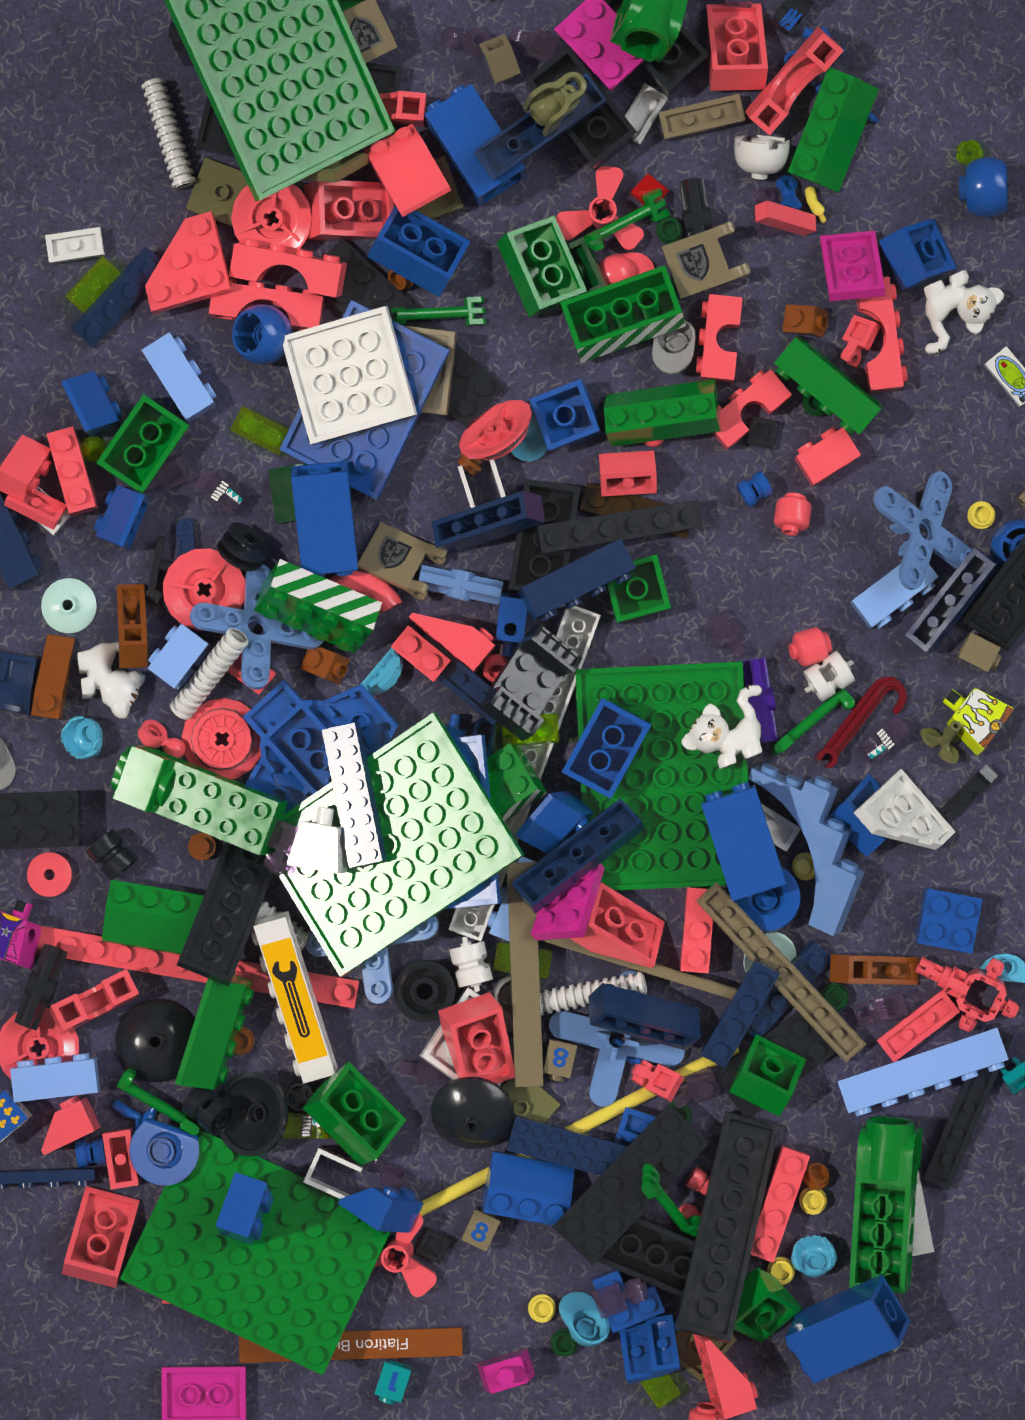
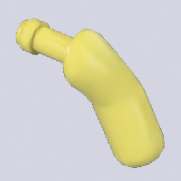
[805,186,826,223]

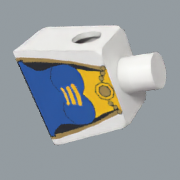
[287,806,347,874]

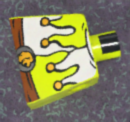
[942,688,1014,756]

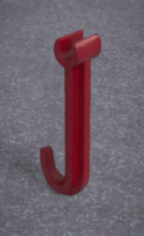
[814,677,907,768]

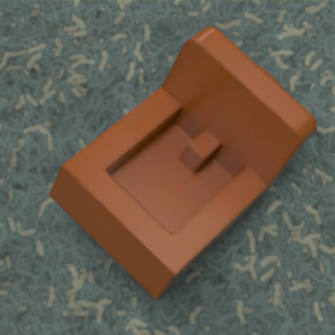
[782,305,828,338]
[300,647,349,684]

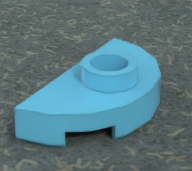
[361,648,403,695]
[979,953,1025,983]

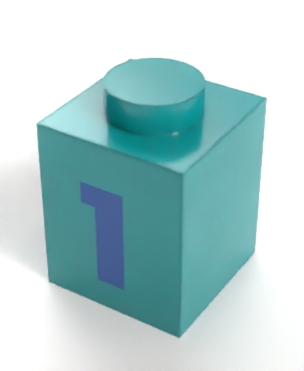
[375,1359,412,1405]

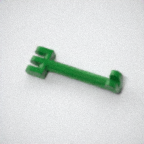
[584,188,670,251]
[391,297,486,326]
[771,689,855,755]
[116,1068,202,1135]
[641,1164,700,1237]

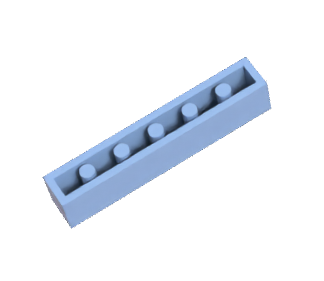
[838,1028,1009,1117]

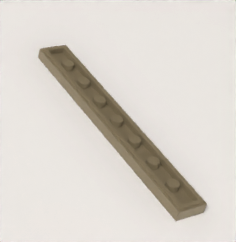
[507,862,544,1087]
[696,882,866,1063]
[541,938,738,999]

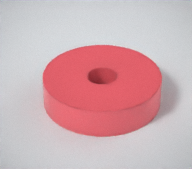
[27,852,73,897]

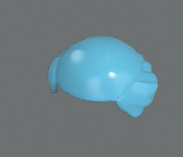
[61,716,103,759]
[791,1235,837,1278]

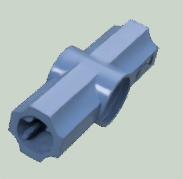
[419,565,504,605]

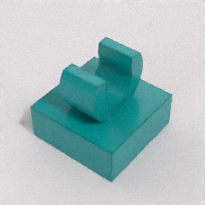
[1000,1057,1025,1096]

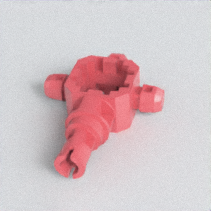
[915,956,1019,1032]

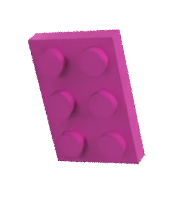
[554,0,645,91]
[820,231,885,302]
[531,863,605,940]
[162,1365,246,1420]

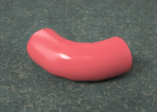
[328,570,402,615]

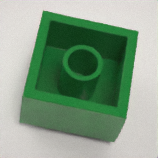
[606,554,671,624]

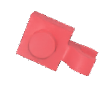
[840,315,881,368]

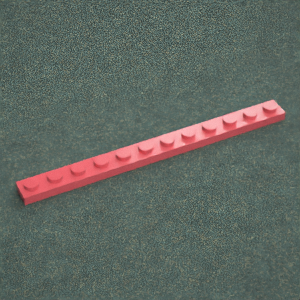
[36,925,359,1008]

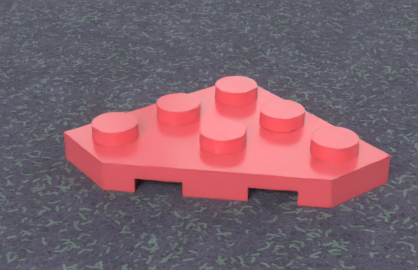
[145,211,232,314]

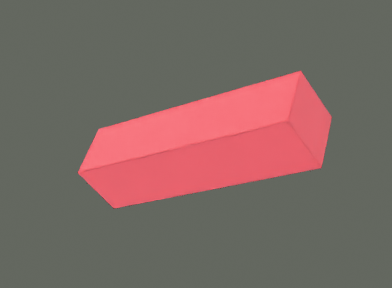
[755,201,816,236]

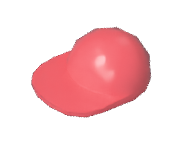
[599,252,655,285]

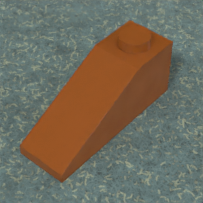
[116,584,148,668]
[31,634,75,720]
[830,954,919,985]

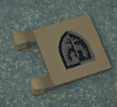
[343,0,398,63]
[661,222,750,299]
[358,522,447,600]

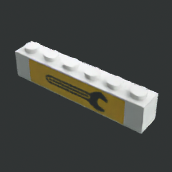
[251,911,338,1084]

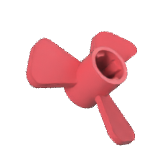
[556,166,644,250]
[374,1213,437,1297]

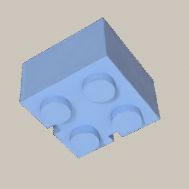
[148,624,212,691]

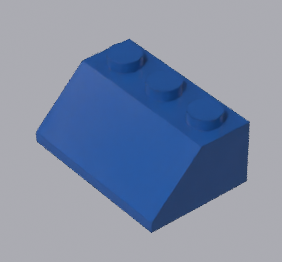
[481,1150,574,1225]

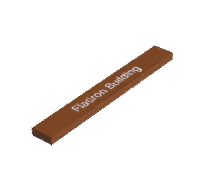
[239,1327,463,1363]

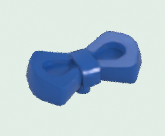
[775,175,802,210]

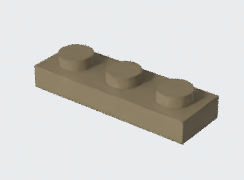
[658,94,746,141]

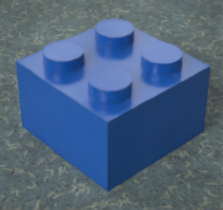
[914,888,983,954]

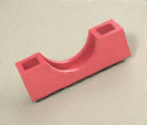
[745,27,844,135]
[379,91,427,127]
[229,238,347,297]
[856,277,907,393]
[209,278,325,330]
[751,1145,810,1263]

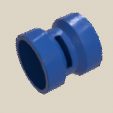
[736,470,774,508]
[75,1137,107,1168]

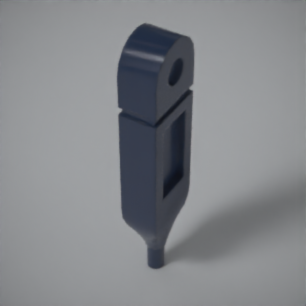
[176,518,195,557]

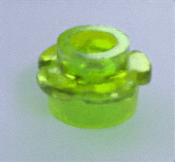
[956,140,983,166]
[80,437,106,462]

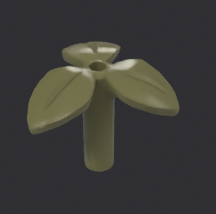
[920,721,961,764]

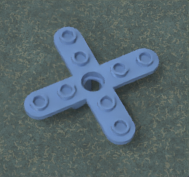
[874,471,972,590]
[190,565,323,690]
[306,916,439,1004]
[549,970,685,1107]

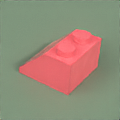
[41,1095,101,1155]

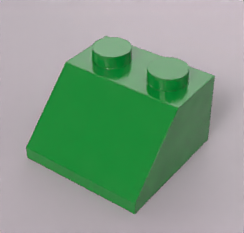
[729,1034,806,1116]
[734,1267,802,1343]

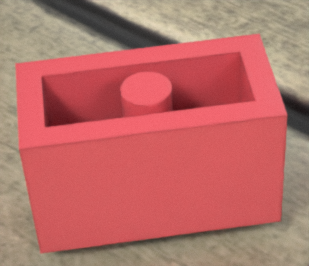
[795,427,861,487]
[0,435,52,502]
[599,450,657,496]
[102,1127,142,1189]

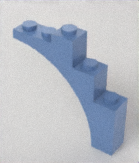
[748,764,865,936]

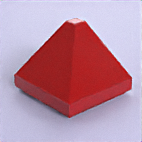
[630,173,669,206]

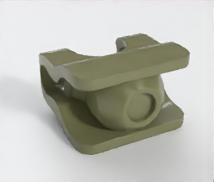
[523,72,587,137]

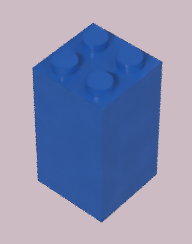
[424,84,525,207]
[291,461,358,577]
[701,781,786,901]
[785,1274,911,1384]

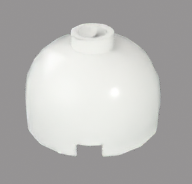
[734,135,790,179]

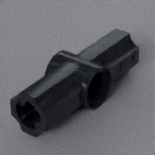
[680,177,713,237]
[14,943,68,1030]

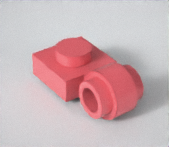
[631,1060,684,1102]

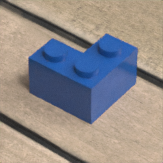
[592,1268,665,1333]

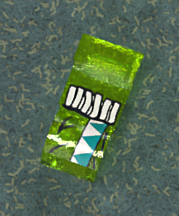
[282,1112,332,1139]

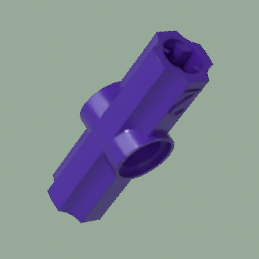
[743,658,778,743]

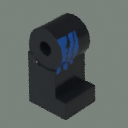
[769,0,816,36]

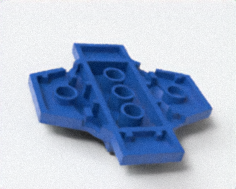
[243,679,400,814]

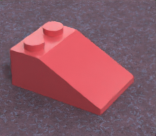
[706,3,768,91]
[364,124,451,217]
[304,180,394,241]
[409,613,495,673]
[569,882,665,968]
[438,992,515,1084]
[62,1186,140,1288]
[693,1334,758,1419]

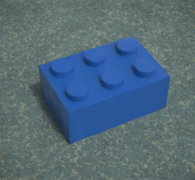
[367,206,471,297]
[562,697,652,799]
[216,1172,274,1245]

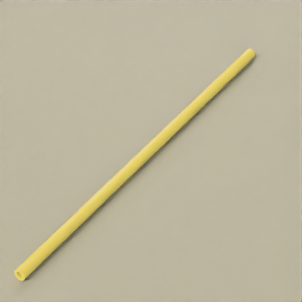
[419,1047,740,1216]

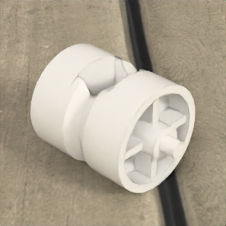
[803,651,855,702]
[449,937,493,992]

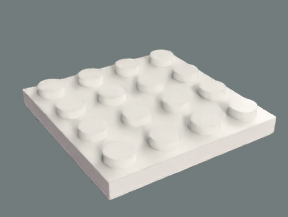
[283,306,417,444]

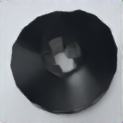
[216,522,269,571]

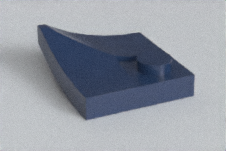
[0,652,39,716]

